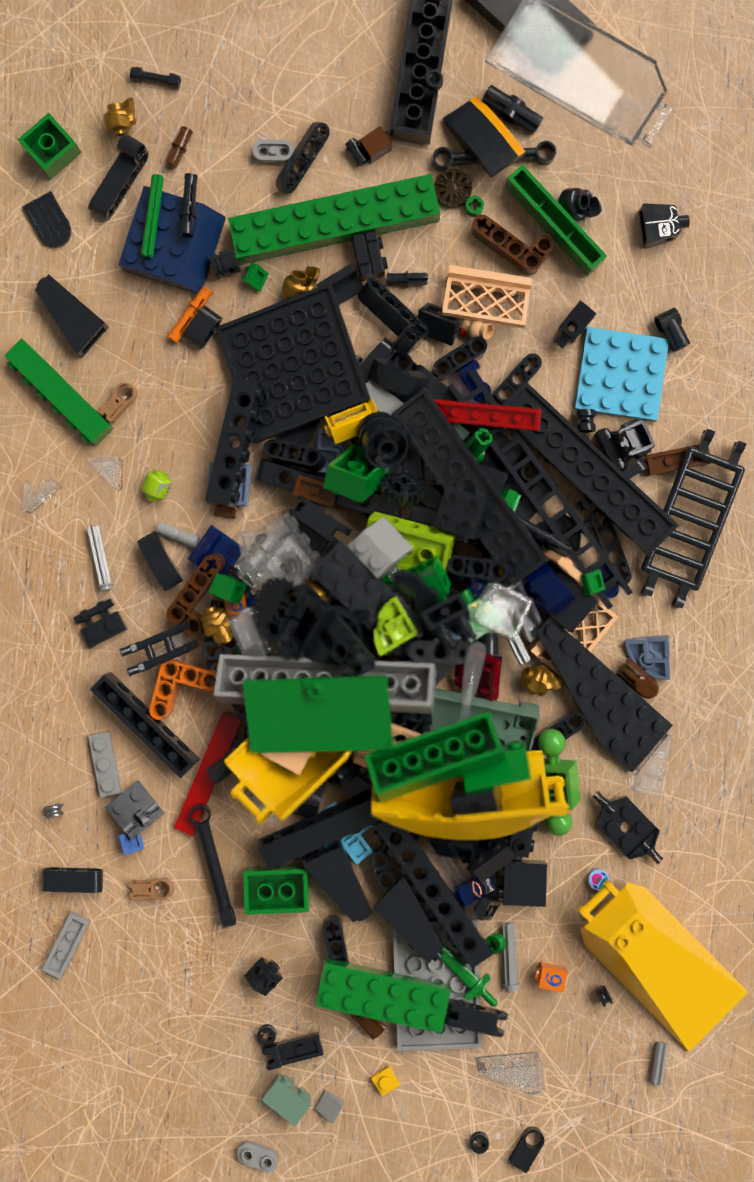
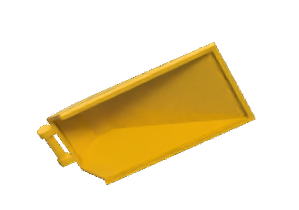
[577,879,749,1052]

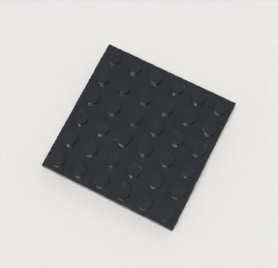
[215,282,371,444]

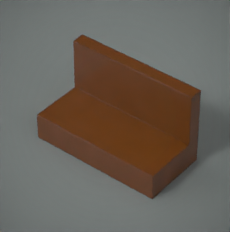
[293,475,338,508]

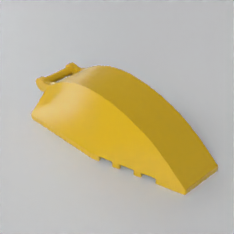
[224,738,352,825]
[372,750,569,840]

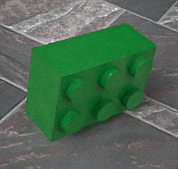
[323,444,390,503]
[243,865,310,915]

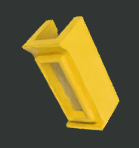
[324,398,378,444]

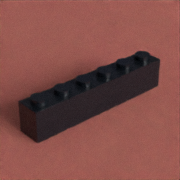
[258,789,382,870]

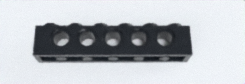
[205,377,264,508]
[90,672,200,778]

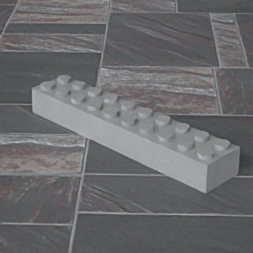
[214,654,437,714]

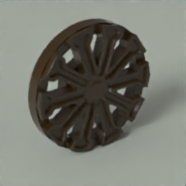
[434,168,472,208]

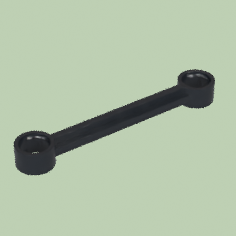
[432,141,556,172]

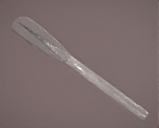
[447,642,486,787]

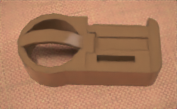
[98,382,138,422]
[129,877,174,900]

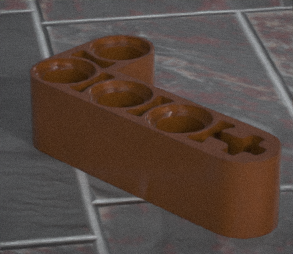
[471,214,554,275]
[167,553,226,636]

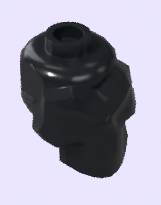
[558,188,602,221]

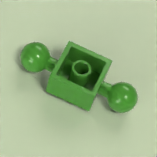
[538,729,581,836]

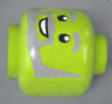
[141,469,172,502]

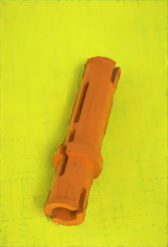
[167,286,214,344]

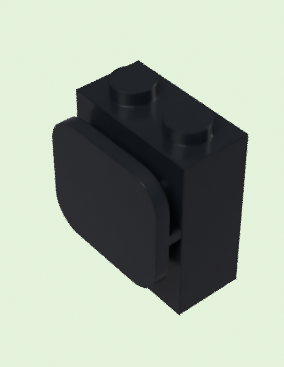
[450,781,503,817]

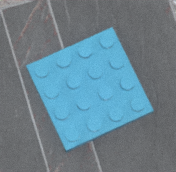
[574,327,669,422]

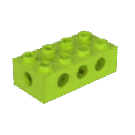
[366,512,456,574]

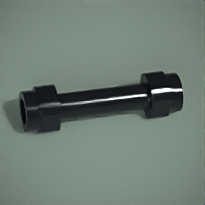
[130,67,181,89]

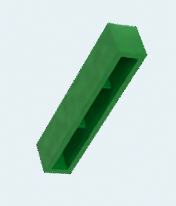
[505,164,607,276]
[4,338,114,446]

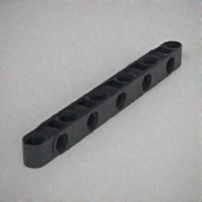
[255,459,473,543]

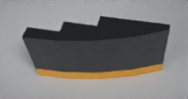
[443,96,525,178]

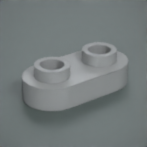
[252,140,294,163]
[237,1141,279,1172]

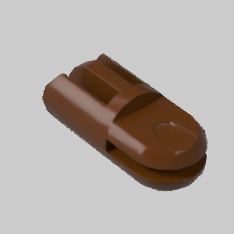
[615,658,659,699]

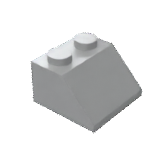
[348,517,414,578]

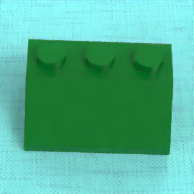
[463,740,531,792]

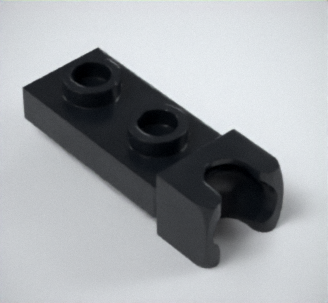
[262,1032,324,1070]

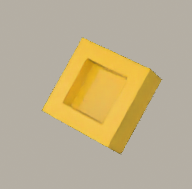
[371,1065,400,1096]

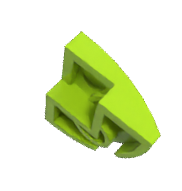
[374,596,418,656]

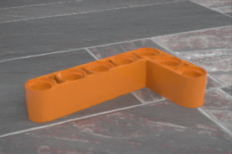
[149,659,217,720]

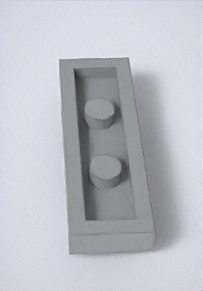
[88,731,122,797]
[42,911,91,979]

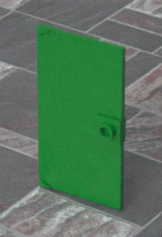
[243,675,394,753]

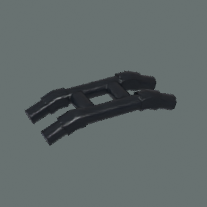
[119,620,198,676]

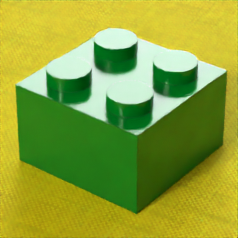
[17,112,82,179]

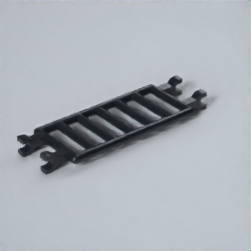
[641,429,747,608]

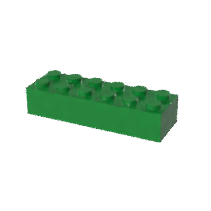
[365,711,506,802]
[315,958,451,1033]

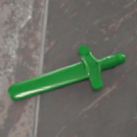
[440,945,497,1007]

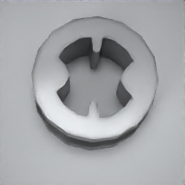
[44,803,64,818]

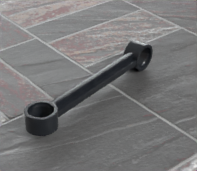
[189,803,237,928]

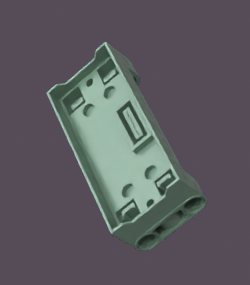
[394,688,540,751]

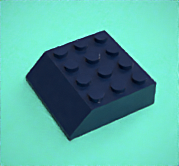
[119,186,226,294]

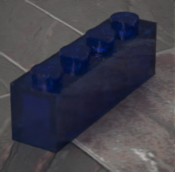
[522,563,576,614]

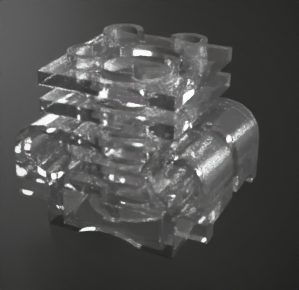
[234,533,312,597]

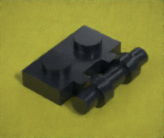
[73,598,128,649]

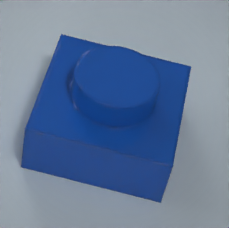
[118,833,145,856]

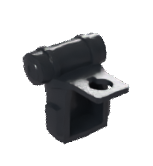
[593,419,655,471]

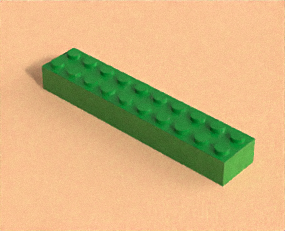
[228,174,440,265]

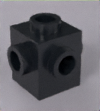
[244,957,283,996]

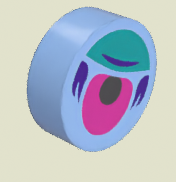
[587,868,610,891]

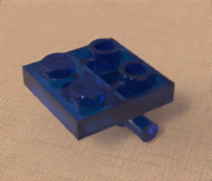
[188,525,246,575]

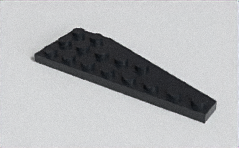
[535,616,673,772]

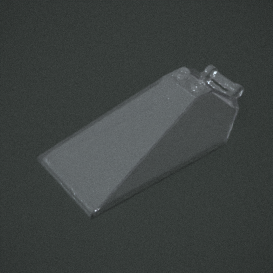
[485,0,675,148]

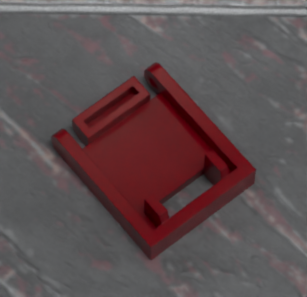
[454,647,502,702]

